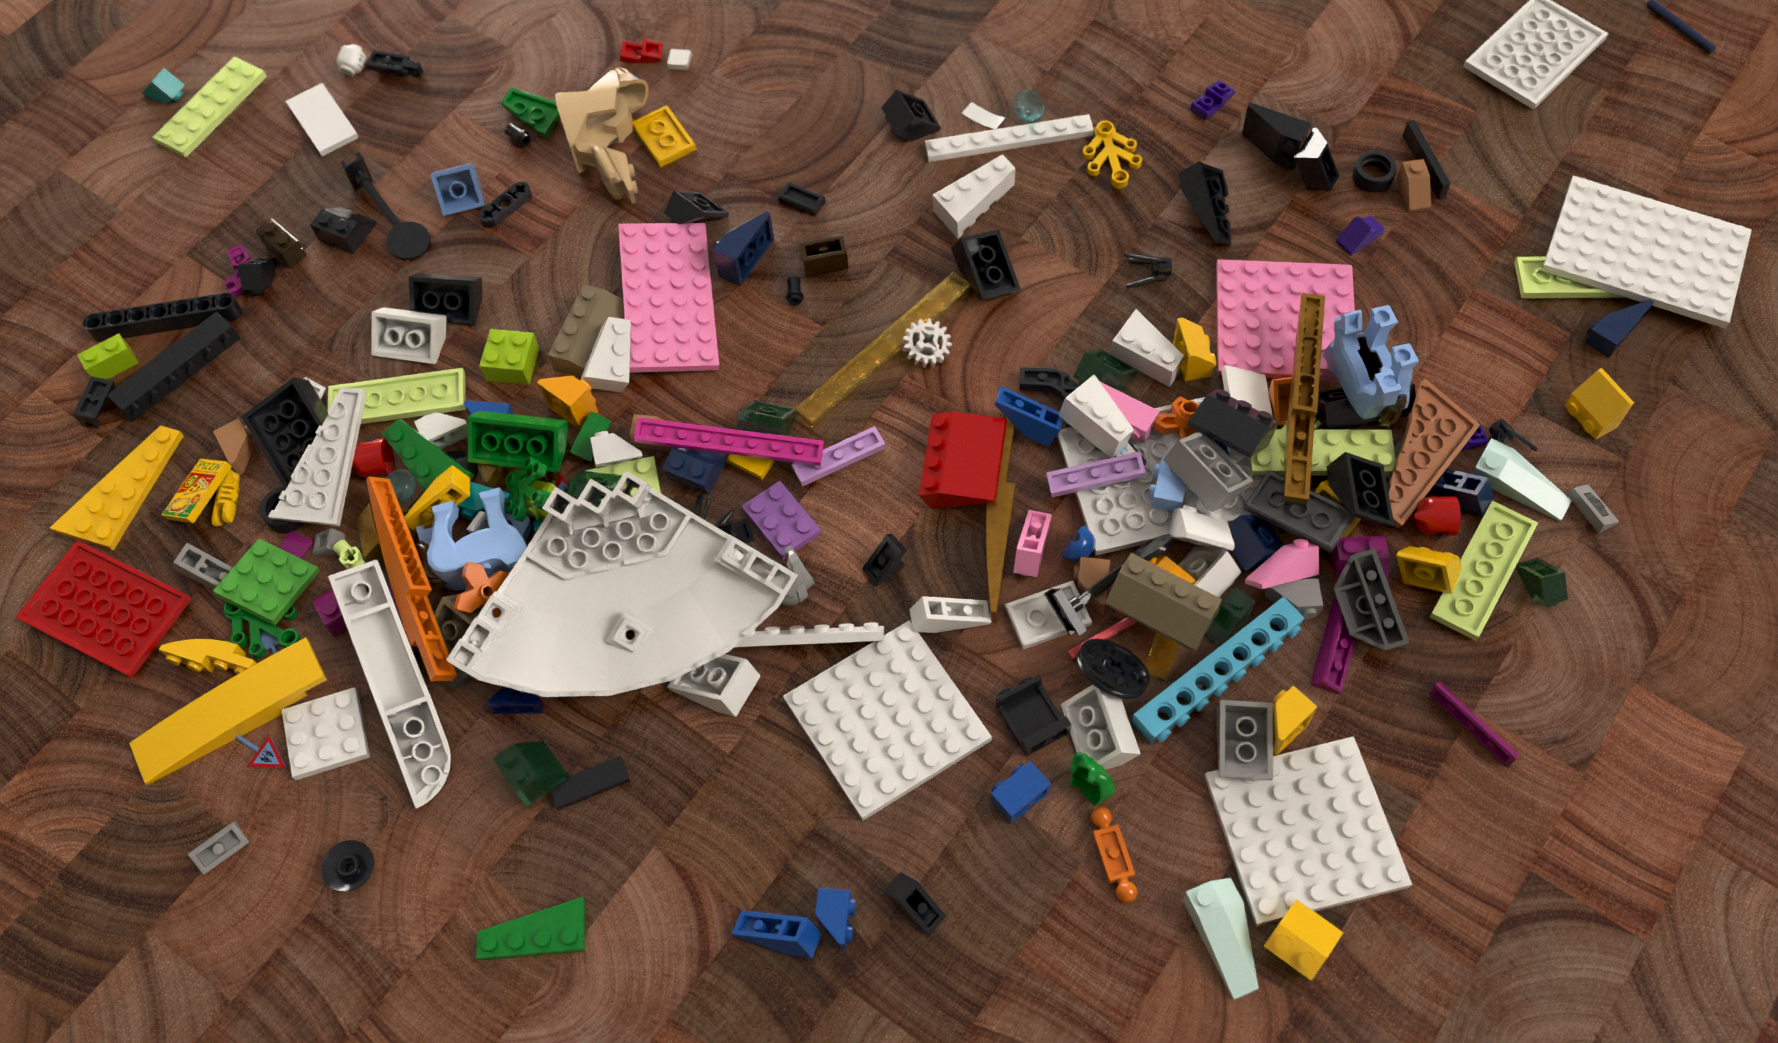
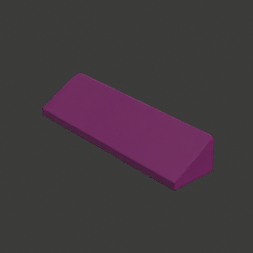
[1311,598,1356,694]
[1429,682,1521,767]

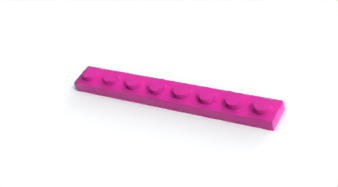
[634,417,824,466]

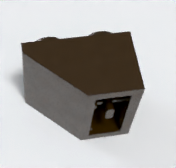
[798,232,849,277]

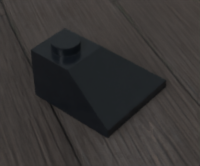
[664,191,729,224]

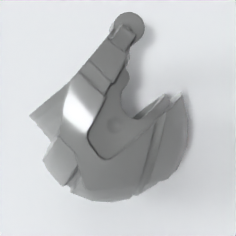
[781,546,815,606]

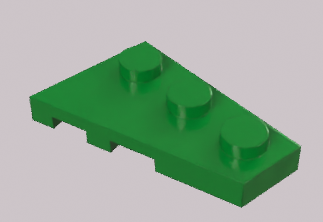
[501,87,560,139]

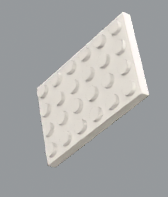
[1463,0,1608,110]

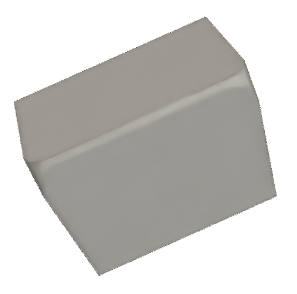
[313,528,345,556]

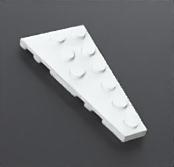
[268,387,367,526]

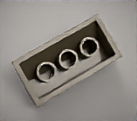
[1105,553,1222,652]

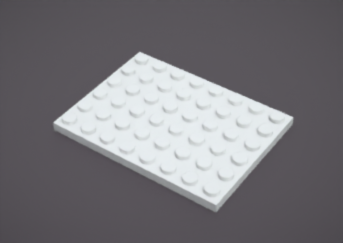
[1542,176,1752,329]
[1057,397,1265,556]

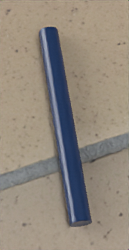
[1646,0,1717,54]

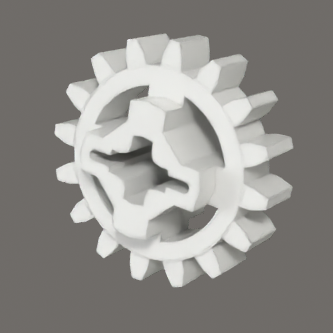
[902,319,952,368]

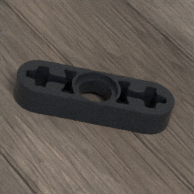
[478,181,532,228]

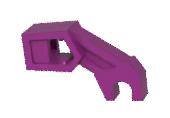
[224,244,251,297]

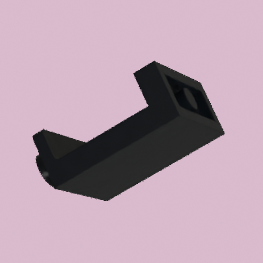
[995,675,1072,757]

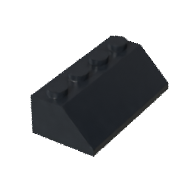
[1315,382,1416,430]

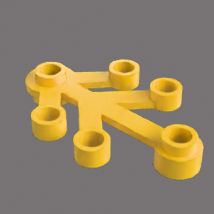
[1082,121,1142,189]

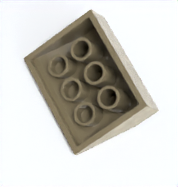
[548,284,624,377]

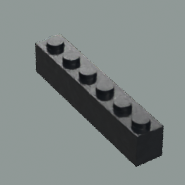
[107,312,240,422]

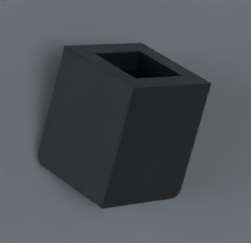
[715,518,754,544]

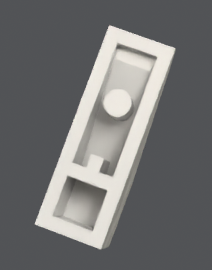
[909,596,991,633]

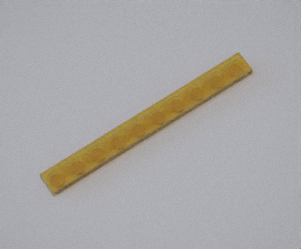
[795,271,970,426]

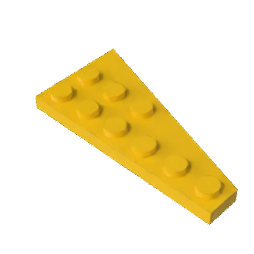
[50,425,184,551]

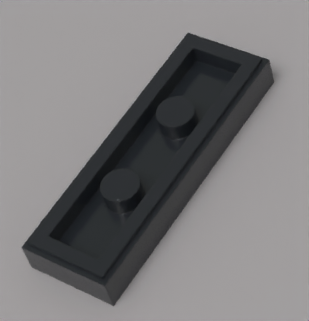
[549,756,631,811]

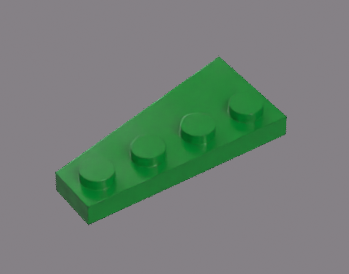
[381,419,474,491]
[476,896,586,961]

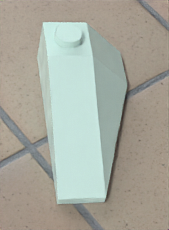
[1472,438,1572,522]
[1182,878,1258,1000]

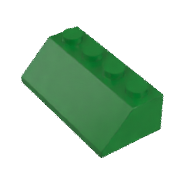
[468,410,568,472]

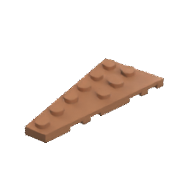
[1387,379,1480,528]

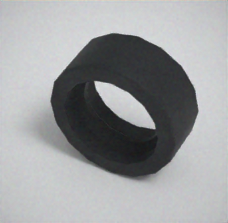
[1352,150,1397,193]
[260,486,304,533]

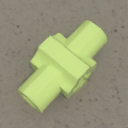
[333,540,367,570]

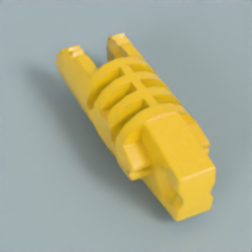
[212,469,240,527]

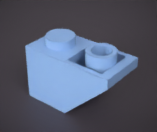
[1149,456,1186,513]

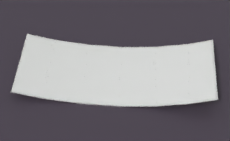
[962,102,1005,129]

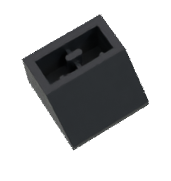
[1295,128,1339,191]

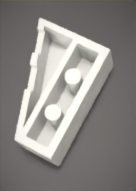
[1111,309,1184,387]
[580,317,631,393]
[1058,375,1134,458]

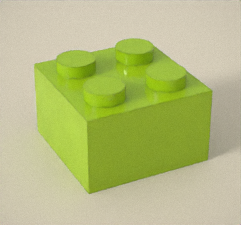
[479,329,540,385]

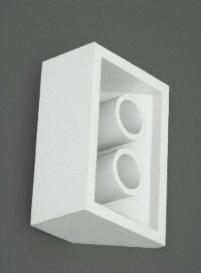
[372,307,446,364]
[1178,546,1241,598]
[1061,685,1141,769]

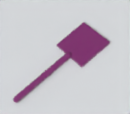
[278,531,314,559]

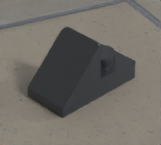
[862,533,907,586]

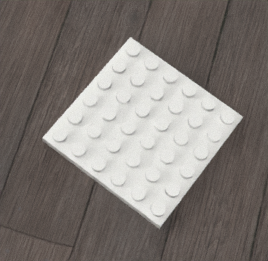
[783,620,992,821]
[1204,736,1412,926]

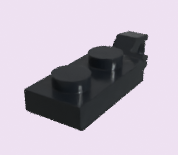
[365,50,424,77]

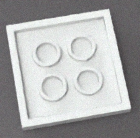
[282,687,370,780]

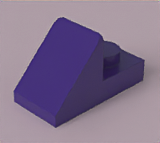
[1336,215,1385,256]

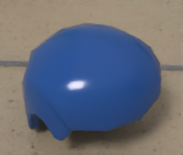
[1061,526,1096,562]

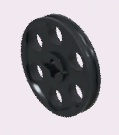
[1076,639,1150,699]

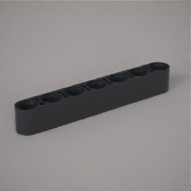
[83,293,243,342]

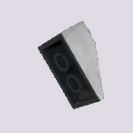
[1242,102,1311,170]
[951,229,1021,301]
[1326,452,1394,528]

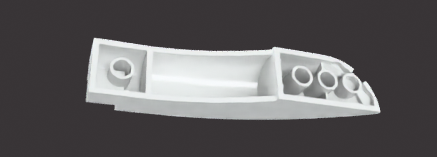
[328,559,451,808]

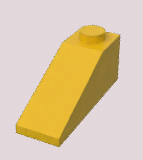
[404,465,470,533]

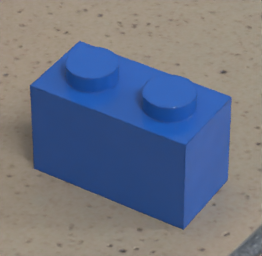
[991,761,1051,824]

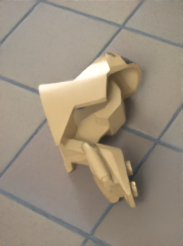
[555,67,648,203]

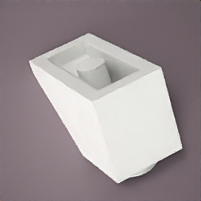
[414,412,468,449]
[590,431,642,468]

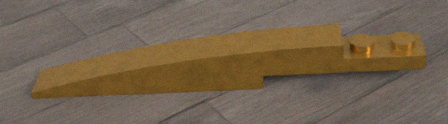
[1282,293,1325,504]
[986,413,1015,622]

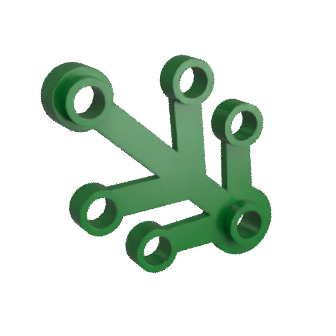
[504,456,551,522]
[224,602,301,659]

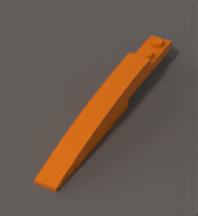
[366,477,457,681]

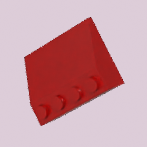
[919,412,1007,509]

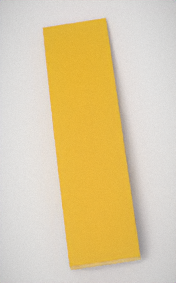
[129,637,327,785]

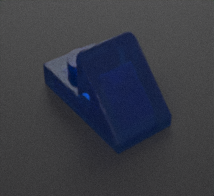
[487,686,544,714]

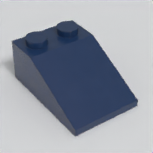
[713,211,775,286]

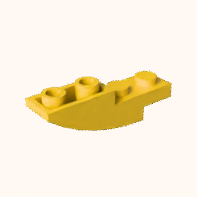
[159,639,257,674]

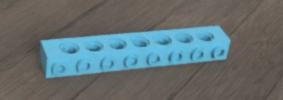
[1131,597,1305,745]

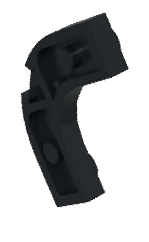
[1019,367,1081,426]

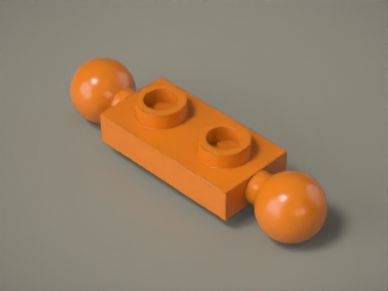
[1091,806,1137,903]

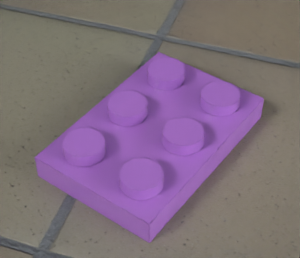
[742,481,821,560]

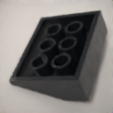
[241,377,328,487]

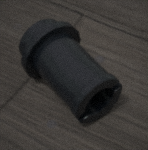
[505,123,531,146]
[786,276,804,305]

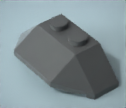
[1333,548,1410,651]

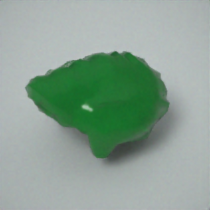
[1069,752,1115,806]

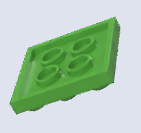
[213,539,320,626]

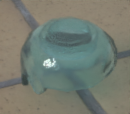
[1013,89,1045,122]
[386,469,416,504]

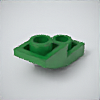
[570,412,612,462]

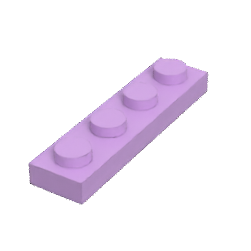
[791,426,886,487]
[1046,452,1146,497]

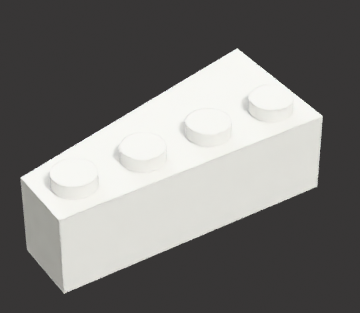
[933,154,1015,238]

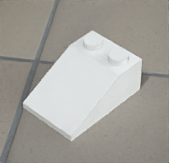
[1168,505,1235,550]
[668,654,760,717]

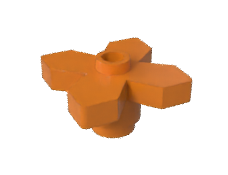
[1153,397,1199,440]
[454,562,509,618]

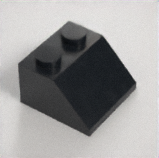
[881,89,941,141]
[310,207,377,254]

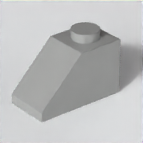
[1265,579,1323,619]

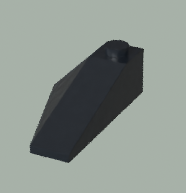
[1178,162,1231,246]

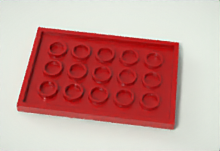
[16,540,192,679]

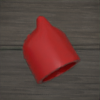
[352,438,395,478]
[1407,496,1461,536]

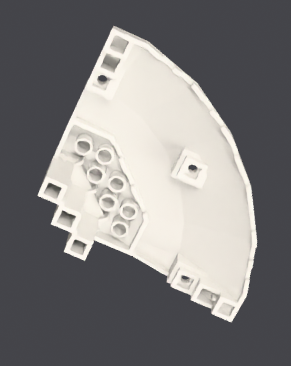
[446,471,798,697]

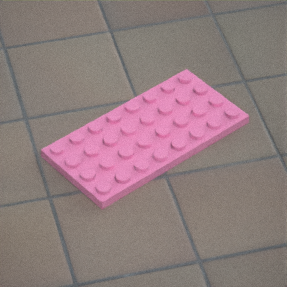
[618,223,719,373]

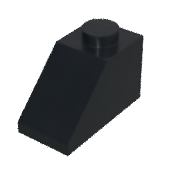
[238,257,277,294]
[883,872,946,936]

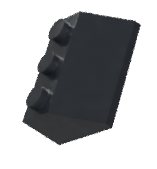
[409,273,482,324]
[1187,389,1279,458]

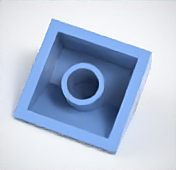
[430,162,485,216]

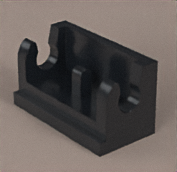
[73,376,116,429]

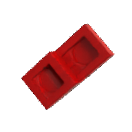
[619,39,663,63]

